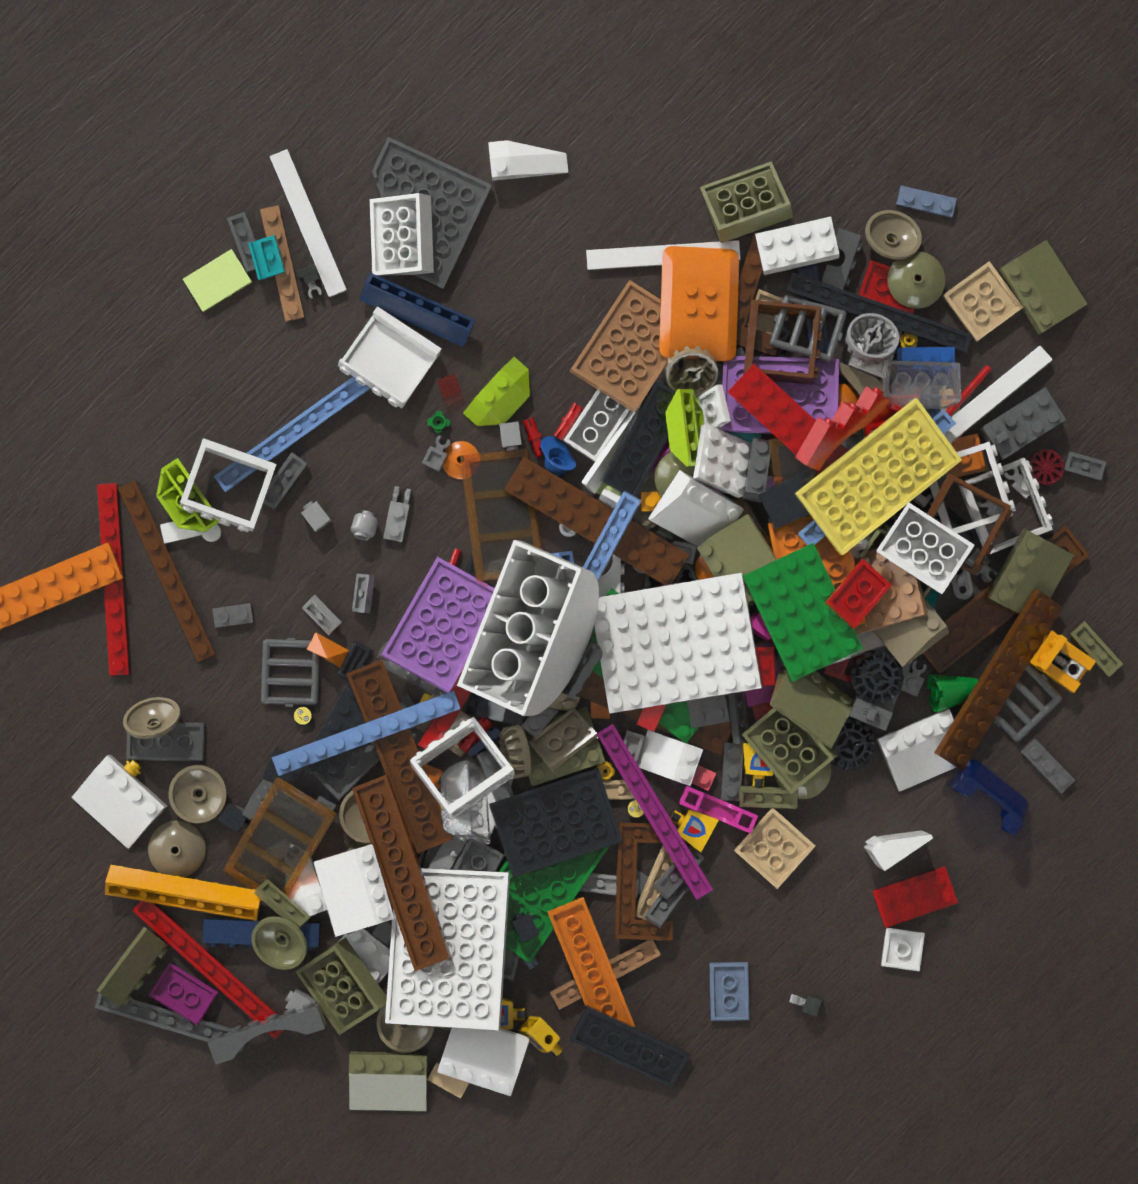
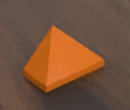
[307,632,349,667]

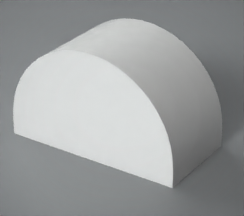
[457,540,599,716]

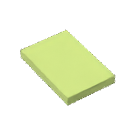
[183,249,252,312]

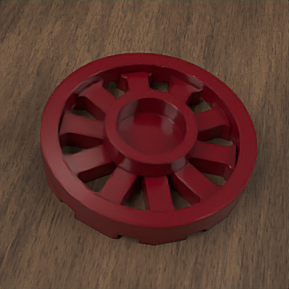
[1029,449,1064,485]

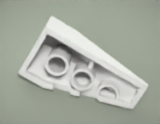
[488,141,568,181]
[285,841,327,916]

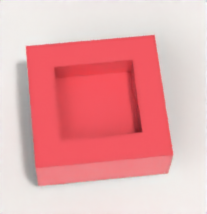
[692,765,716,791]

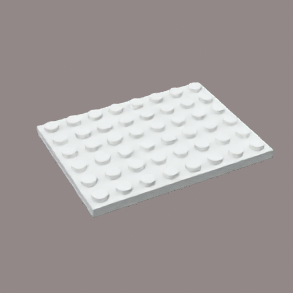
[594,573,762,713]
[385,868,510,1030]

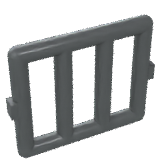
[770,294,847,363]
[261,638,320,707]
[993,663,1062,742]

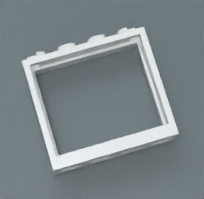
[179,438,276,532]
[930,442,1016,533]
[958,458,1053,555]
[410,717,515,820]

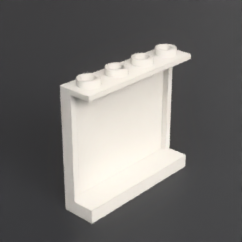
[338,306,441,408]

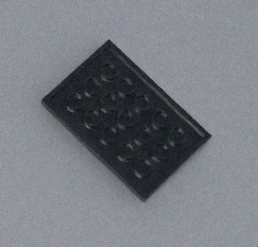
[488,768,622,878]

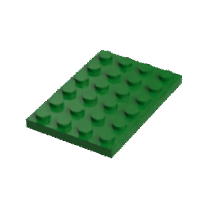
[743,543,863,682]

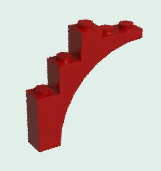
[795,386,903,471]

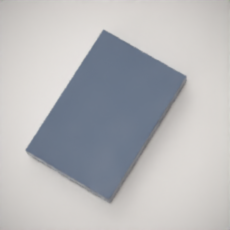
[709,962,749,1021]

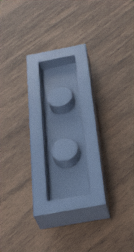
[896,186,957,218]

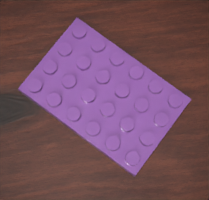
[721,356,839,434]
[381,557,495,694]

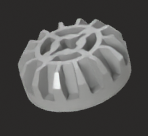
[845,313,899,365]

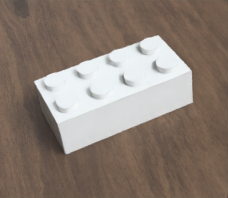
[755,217,839,275]
[564,389,631,462]

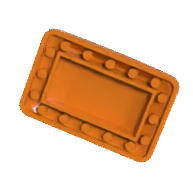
[659,246,739,362]

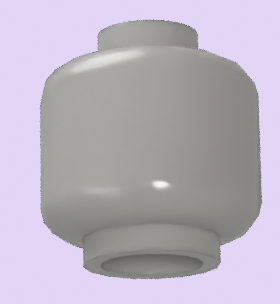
[351,511,378,541]

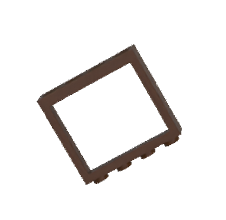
[744,300,823,385]
[927,473,1013,575]

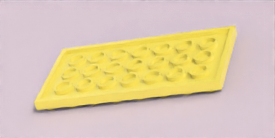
[795,398,962,556]

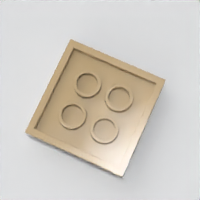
[943,261,1023,342]
[734,808,815,889]

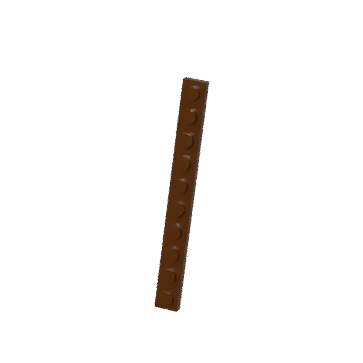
[118,480,216,662]

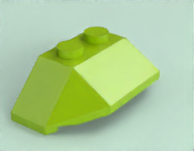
[463,357,530,426]
[665,389,705,467]
[156,458,219,532]

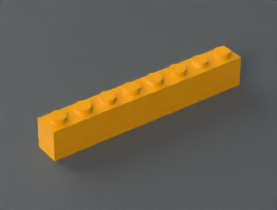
[105,865,262,921]

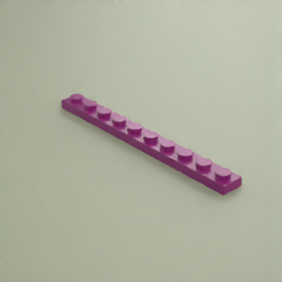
[597,724,713,900]

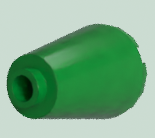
[927,674,978,712]

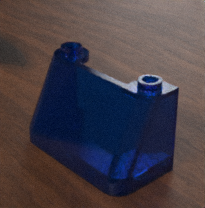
[948,760,1029,837]

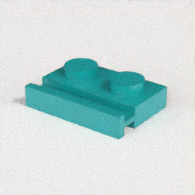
[248,235,286,280]

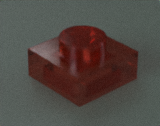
[437,374,462,399]

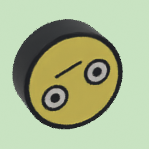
[293,706,313,725]
[627,799,644,818]

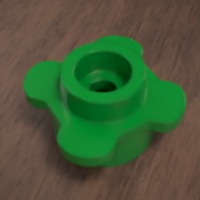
[427,411,450,434]

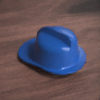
[540,436,576,478]

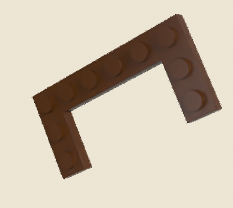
[736,231,781,357]
[614,823,676,941]

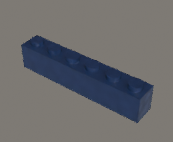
[359,273,475,347]
[203,918,321,950]

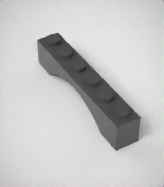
[208,1002,327,1065]

